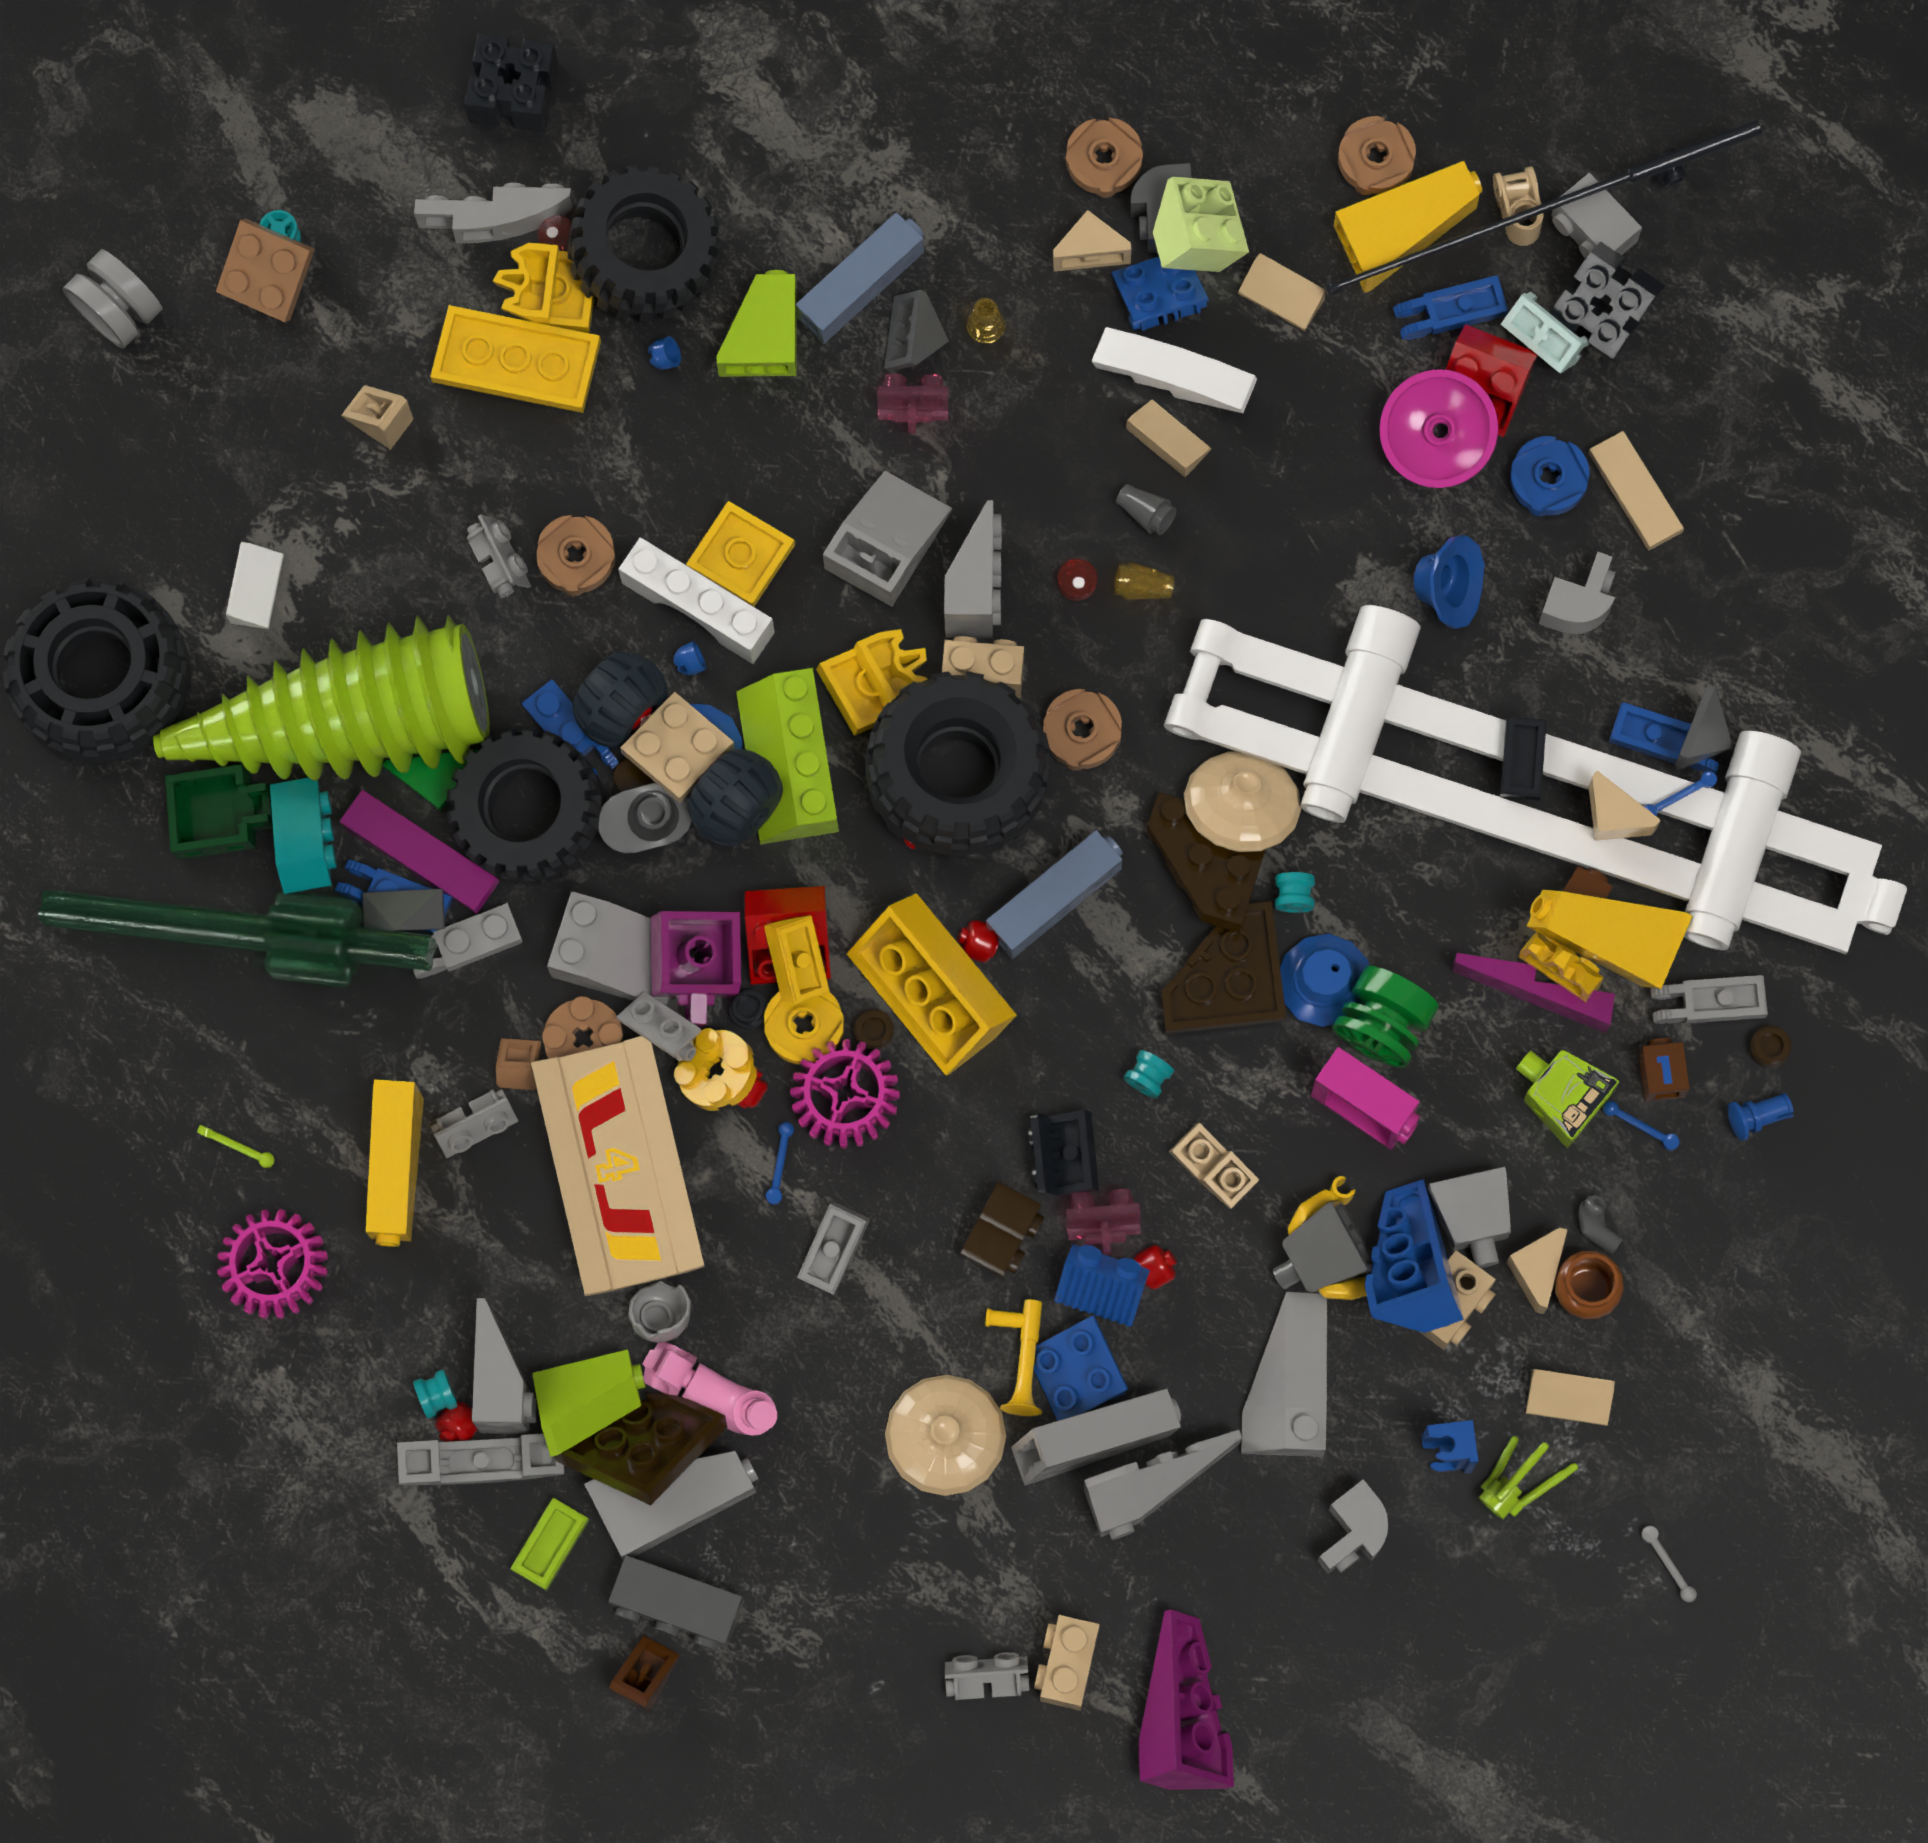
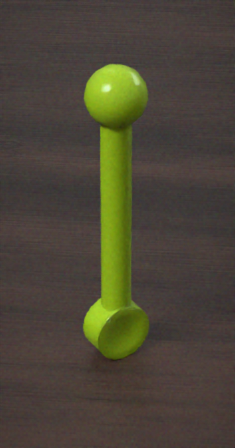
[197,1125,275,1168]

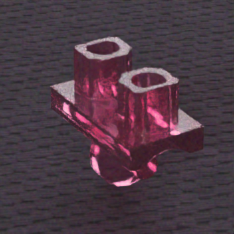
[877,374,949,434]
[1066,1189,1141,1255]

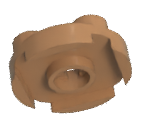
[1338,116,1416,195]
[1066,118,1143,198]
[536,515,616,596]
[1043,689,1122,771]
[542,996,624,1059]

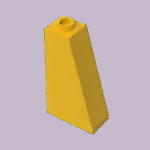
[1334,161,1482,293]
[1527,890,1692,989]
[366,1080,424,1247]

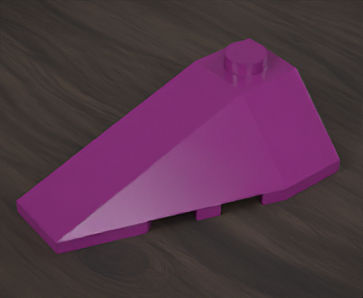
[1139,1609,1234,1790]

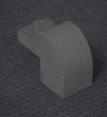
[1130,163,1191,253]

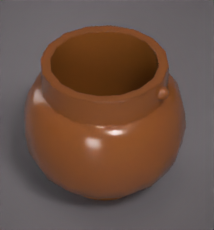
[1555,1251,1624,1320]

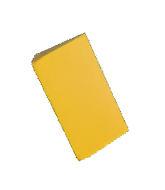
[764,915,830,1005]

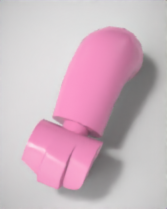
[643,1341,777,1436]

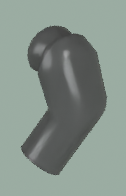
[1578,1195,1623,1255]

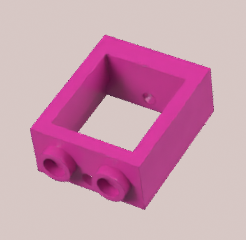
[1311,1047,1421,1150]

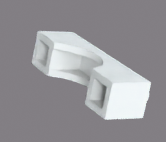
[618,537,775,664]

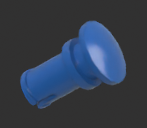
[1727,1093,1794,1141]

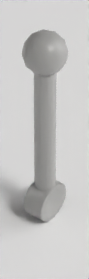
[1641,1526,1697,1602]

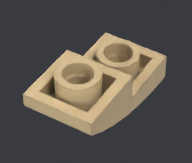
[1169,1123,1259,1209]

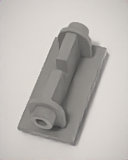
[467,514,531,598]
[616,992,701,1061]
[430,1089,518,1158]
[945,1652,1029,1700]

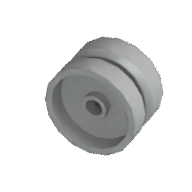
[62,249,163,349]

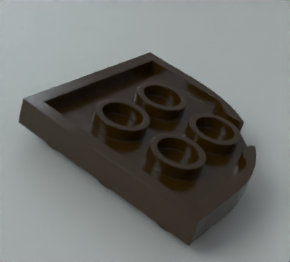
[555,1394,728,1505]

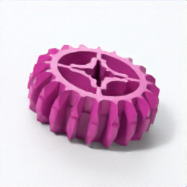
[790,1039,900,1149]
[217,1209,328,1319]

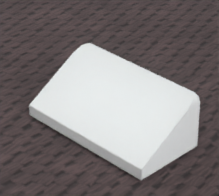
[226,542,284,630]

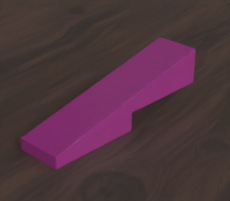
[339,790,500,914]
[1452,953,1615,1033]

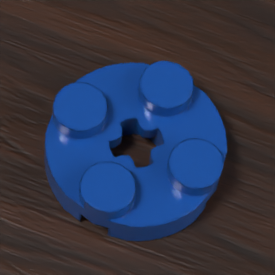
[1510,436,1590,517]

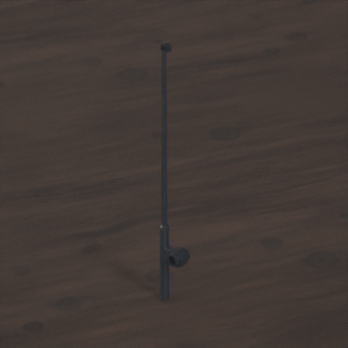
[1324,120,1762,296]

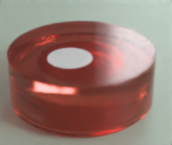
[538,215,572,252]
[1058,559,1097,601]

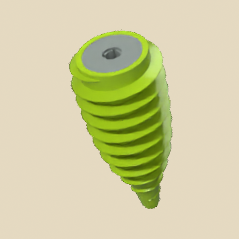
[153,615,490,781]

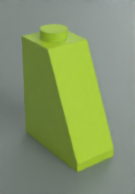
[717,270,797,377]
[532,1349,646,1457]

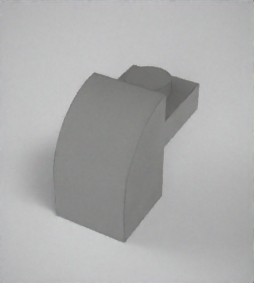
[1539,552,1616,634]
[1318,1479,1388,1574]

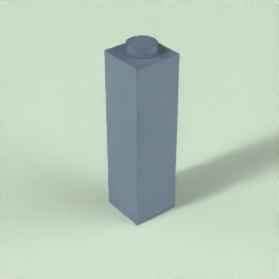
[795,212,924,344]
[986,830,1123,959]

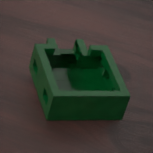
[165,764,273,860]

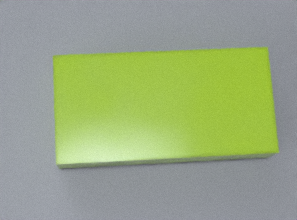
[510,1498,589,1591]

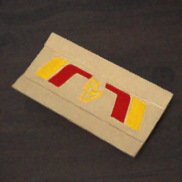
[531,1036,705,1296]

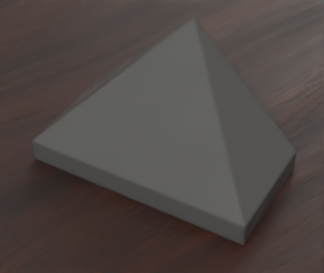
[884,290,949,372]
[1675,684,1733,769]
[363,889,445,933]

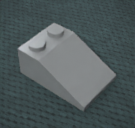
[547,891,670,1006]
[472,1298,538,1434]

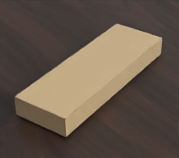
[1588,431,1684,551]

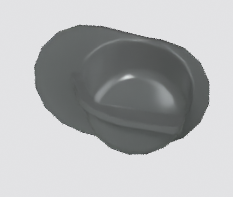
[598,783,692,853]

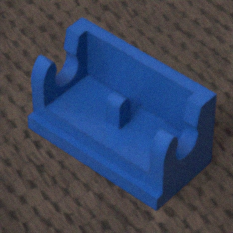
[1421,1420,1478,1474]

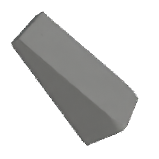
[797,1202,870,1295]

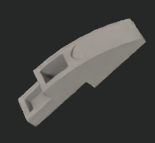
[414,183,574,244]

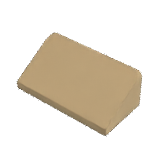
[1238,253,1326,331]
[1126,400,1211,478]
[1526,1369,1615,1426]

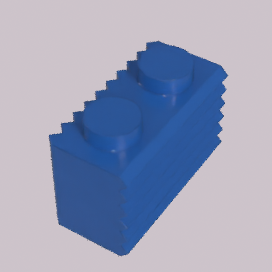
[1054,1244,1150,1327]

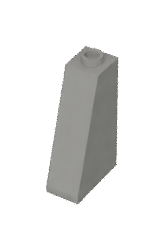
[1011,1389,1181,1486]
[584,1451,758,1560]

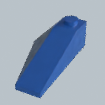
[1365,1179,1464,1333]

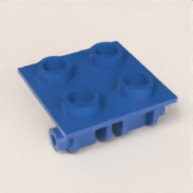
[1111,257,1209,332]
[1034,1315,1128,1421]

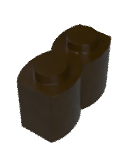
[960,1182,1045,1280]

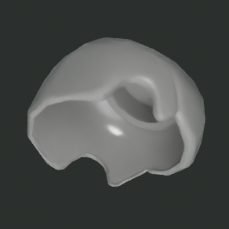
[628,1280,691,1343]

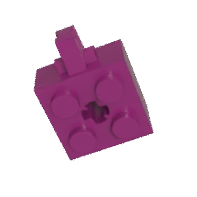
[651,911,741,1027]

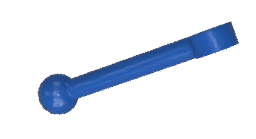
[1644,771,1717,816]
[1603,1100,1679,1151]
[766,1122,794,1205]

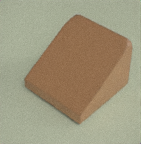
[496,1038,541,1090]

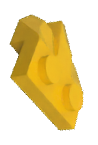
[493,243,595,333]
[816,629,928,736]
[1519,932,1604,1003]

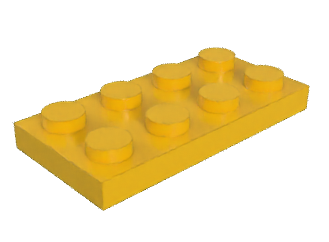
[430,305,601,413]

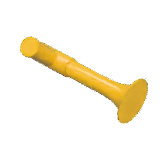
[985,1299,1043,1416]

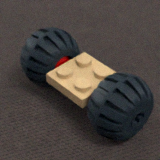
[573,651,783,847]

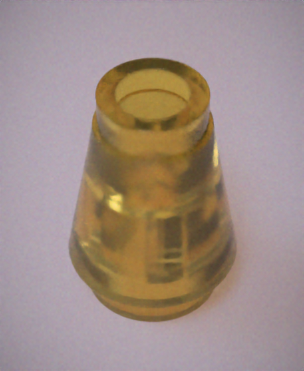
[967,298,1006,343]
[1114,561,1174,600]

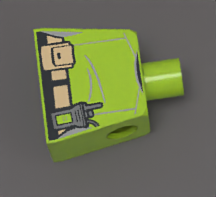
[1516,1050,1619,1148]

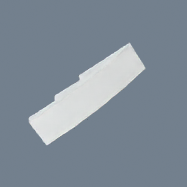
[1092,327,1257,413]

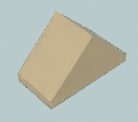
[1053,210,1131,272]
[341,385,413,450]
[1589,771,1661,841]
[1506,1228,1567,1314]

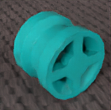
[259,210,301,243]
[1275,872,1315,913]
[1123,1050,1174,1099]
[413,1369,458,1419]

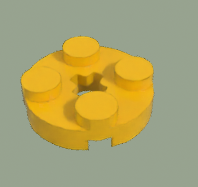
[764,991,844,1064]
[674,1028,757,1111]

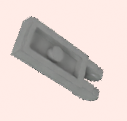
[404,903,523,979]
[1650,975,1768,1024]

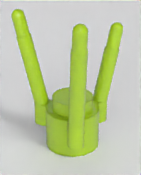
[1479,1436,1578,1520]

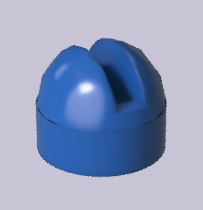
[648,336,681,370]
[673,641,707,676]

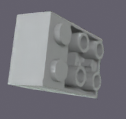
[823,471,952,607]
[944,500,1002,638]

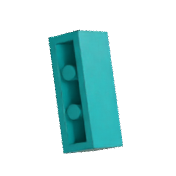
[270,778,337,894]

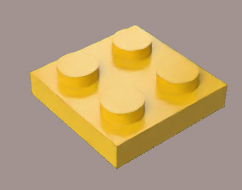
[686,501,795,607]

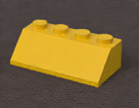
[847,893,1017,1076]

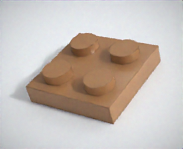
[216,219,315,322]

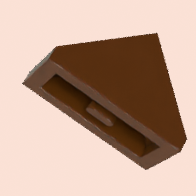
[609,1635,680,1712]

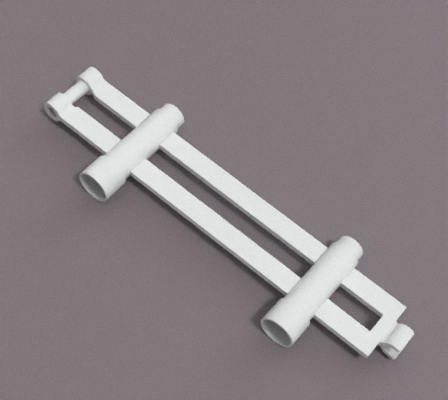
[1164,605,1907,954]

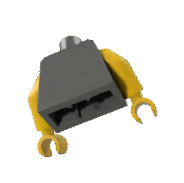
[1273,1176,1373,1300]

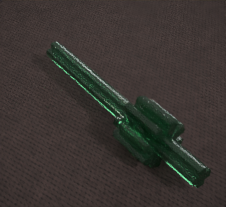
[38,890,436,987]

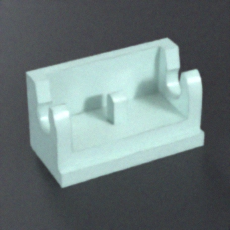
[1501,292,1590,373]

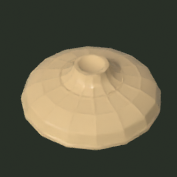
[1184,751,1301,852]
[885,1375,1006,1496]

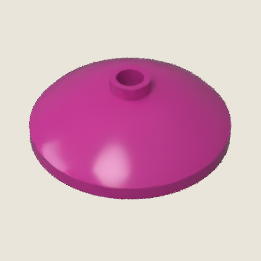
[1380,369,1498,488]

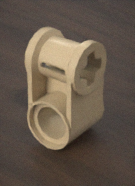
[1493,166,1543,246]

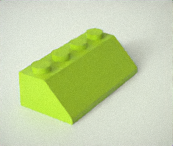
[736,668,839,844]

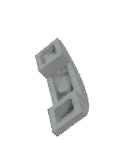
[397,1434,564,1485]

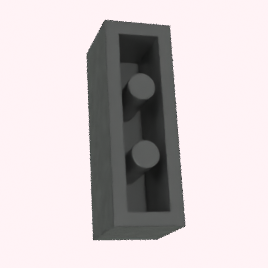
[608,1555,744,1651]

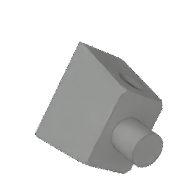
[1428,1167,1511,1268]

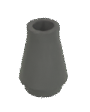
[1116,484,1176,535]

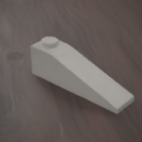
[1241,1292,1327,1457]
[1084,1430,1242,1540]

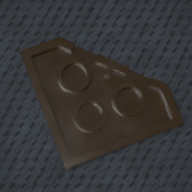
[1146,792,1266,932]
[1161,901,1286,1034]

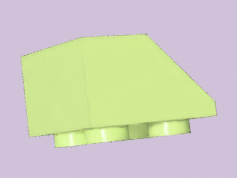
[1153,176,1249,272]

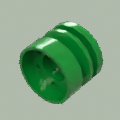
[1332,966,1439,1068]

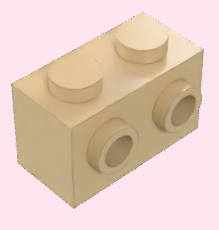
[942,636,1024,698]
[1420,1250,1496,1350]
[1034,1615,1099,1711]

